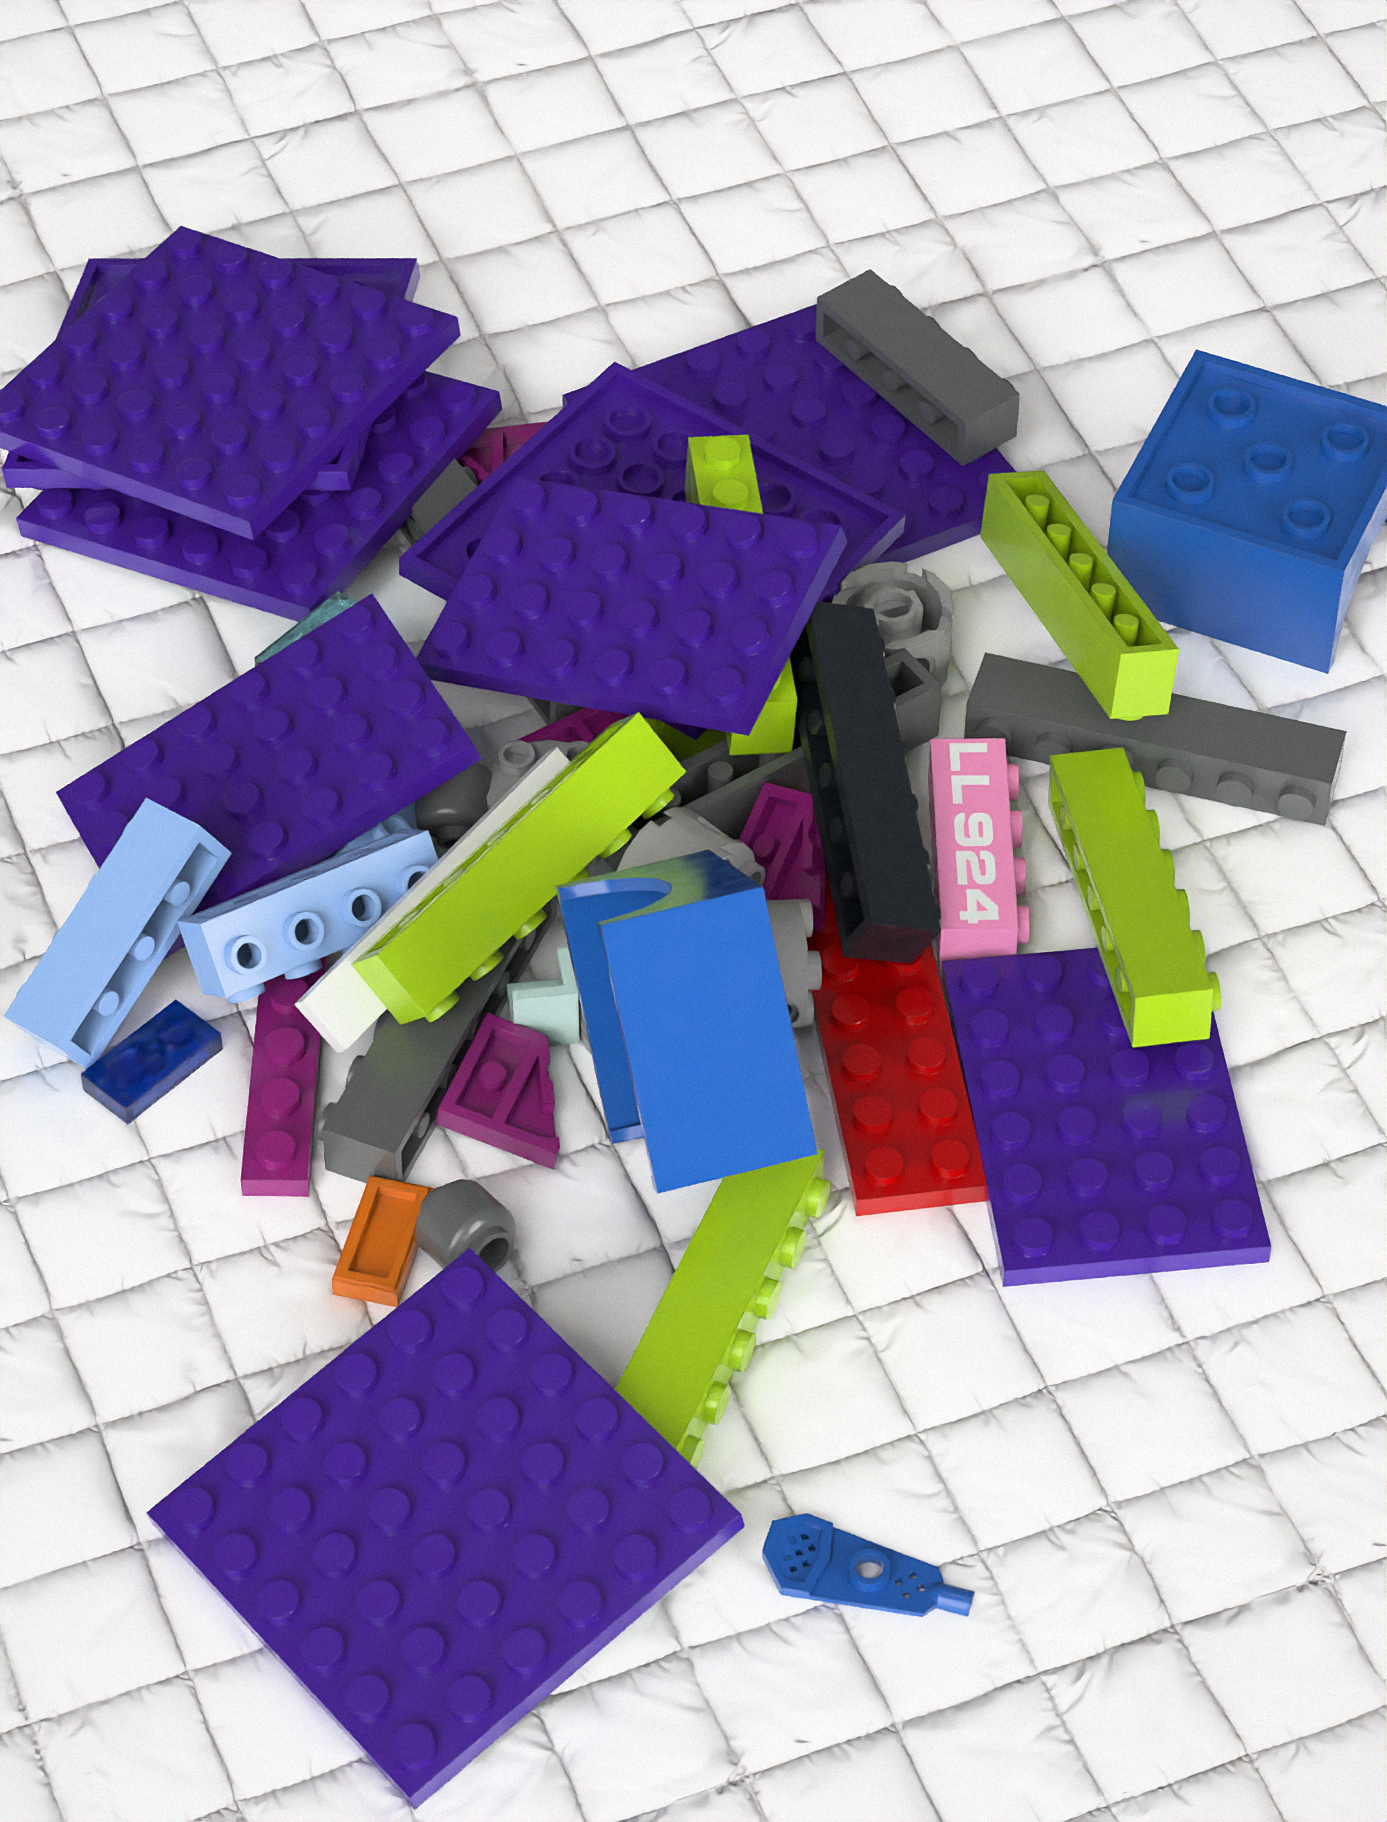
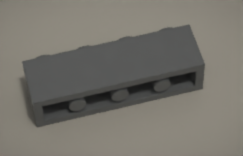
[816,269,1020,466]

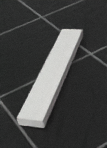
[294,747,570,1053]

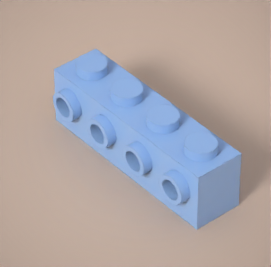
[4,798,232,1071]
[177,829,438,1003]

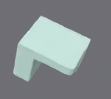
[507,947,579,1046]

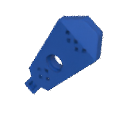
[762,1513,976,1618]

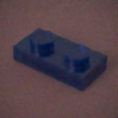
[81,999,223,1125]

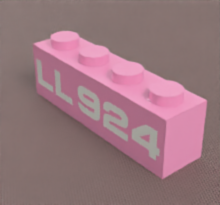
[928,738,1029,970]

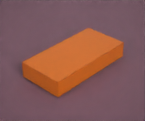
[331,1175,434,1307]

